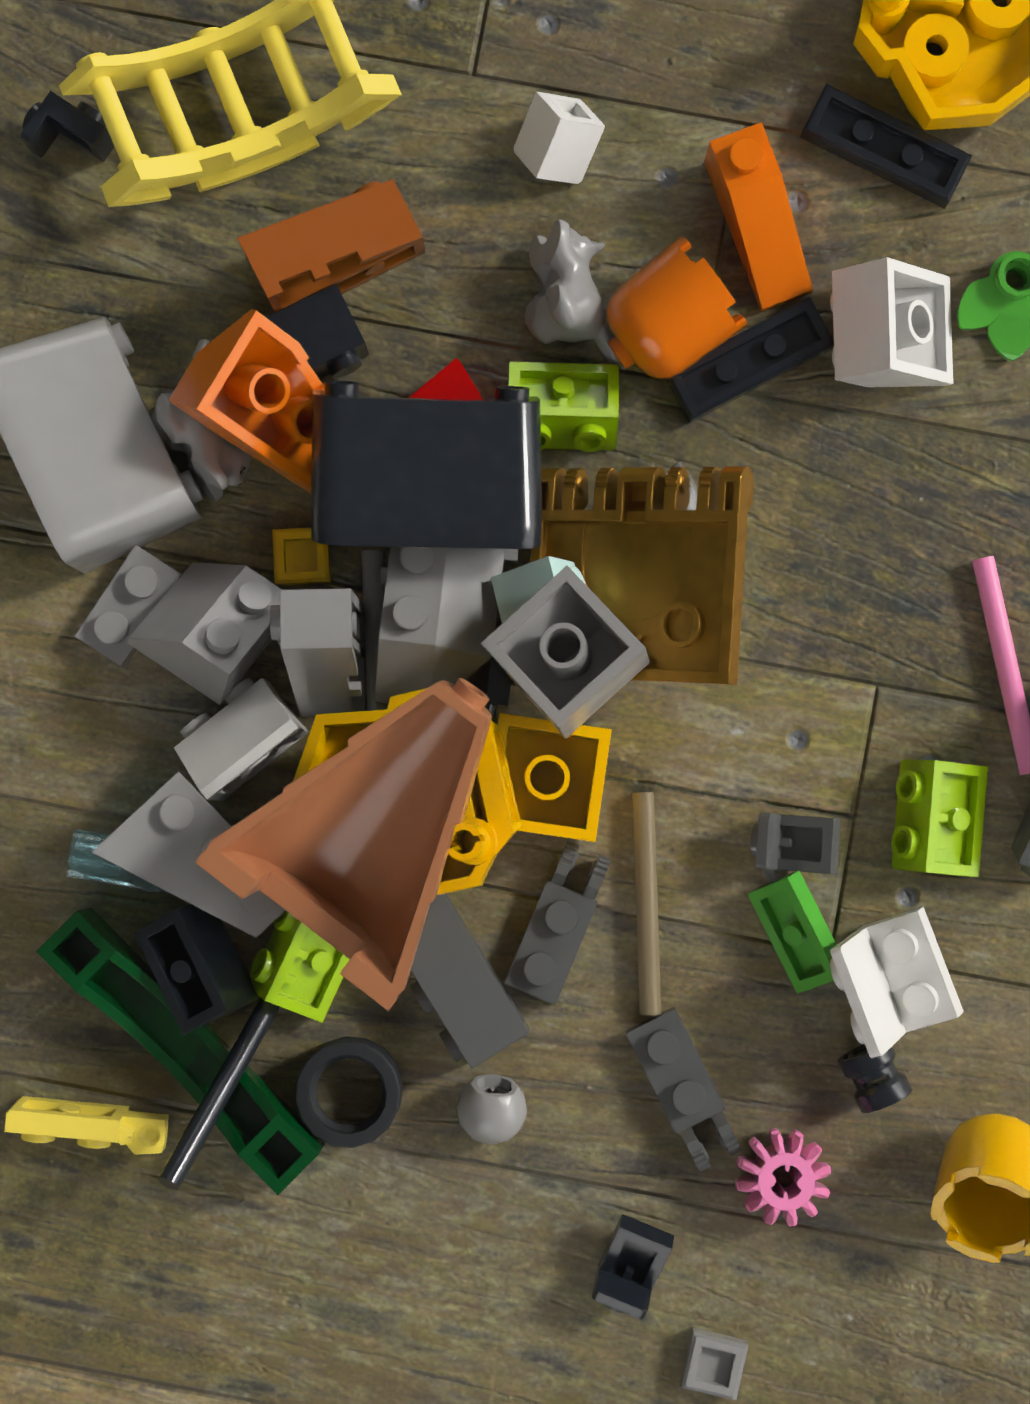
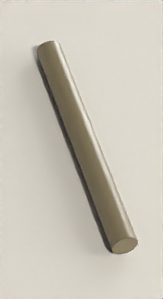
[632,792,662,1015]

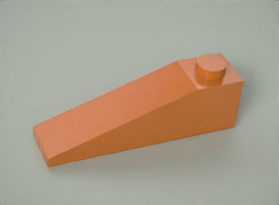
[168,309,324,494]

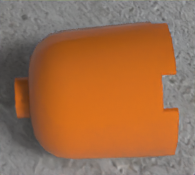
[606,236,747,379]

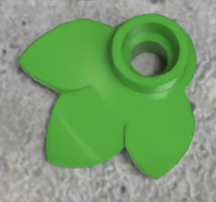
[957,251,1030,361]

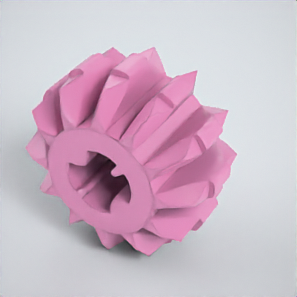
[735,1128,831,1227]

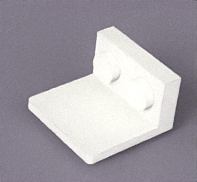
[830,907,964,1058]

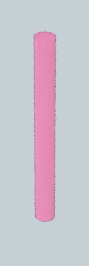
[972,556,1030,775]

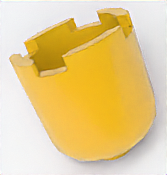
[930,1113,1030,1263]

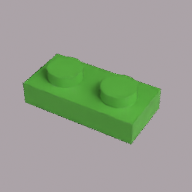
[747,870,837,994]

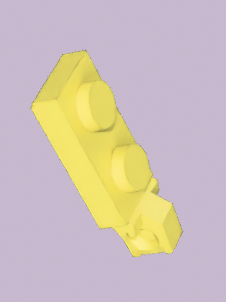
[4,1096,169,1155]

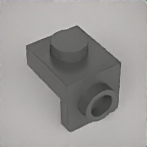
[750,813,841,874]

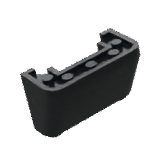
[310,381,542,549]

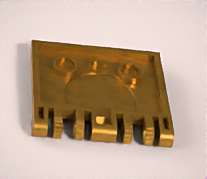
[530,466,754,685]

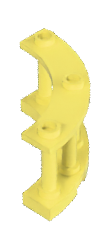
[59,0,402,207]

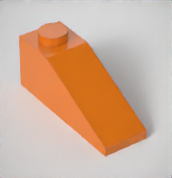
[704,122,813,312]

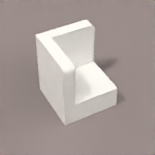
[514,91,605,184]

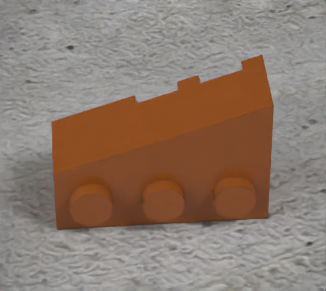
[237,179,426,313]

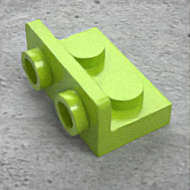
[508,362,619,452]
[891,759,988,877]
[250,910,350,1023]

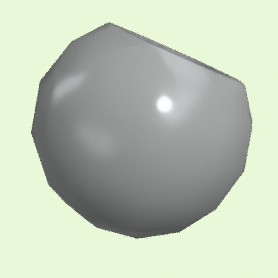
[456,1074,527,1145]

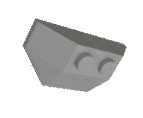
[374,547,505,705]

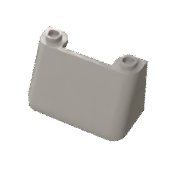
[0,317,204,574]

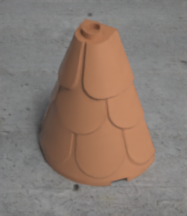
[195,678,492,1011]

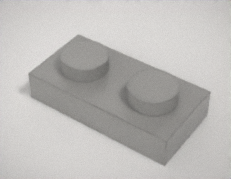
[75,545,182,668]

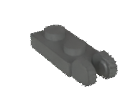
[504,841,611,1005]
[625,1007,742,1172]

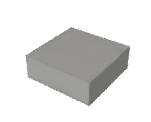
[680,1327,748,1400]

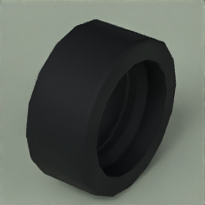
[294,1036,403,1148]

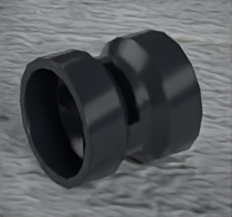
[837,1044,912,1113]

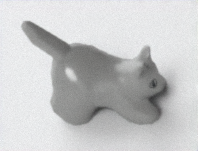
[524,219,626,370]
[151,339,254,502]

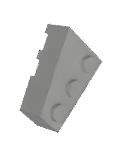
[270,589,366,717]
[92,771,285,938]

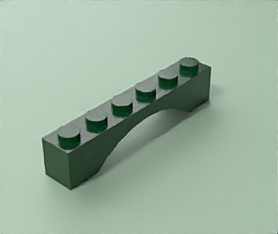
[36,907,325,1195]

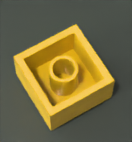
[498,713,612,842]

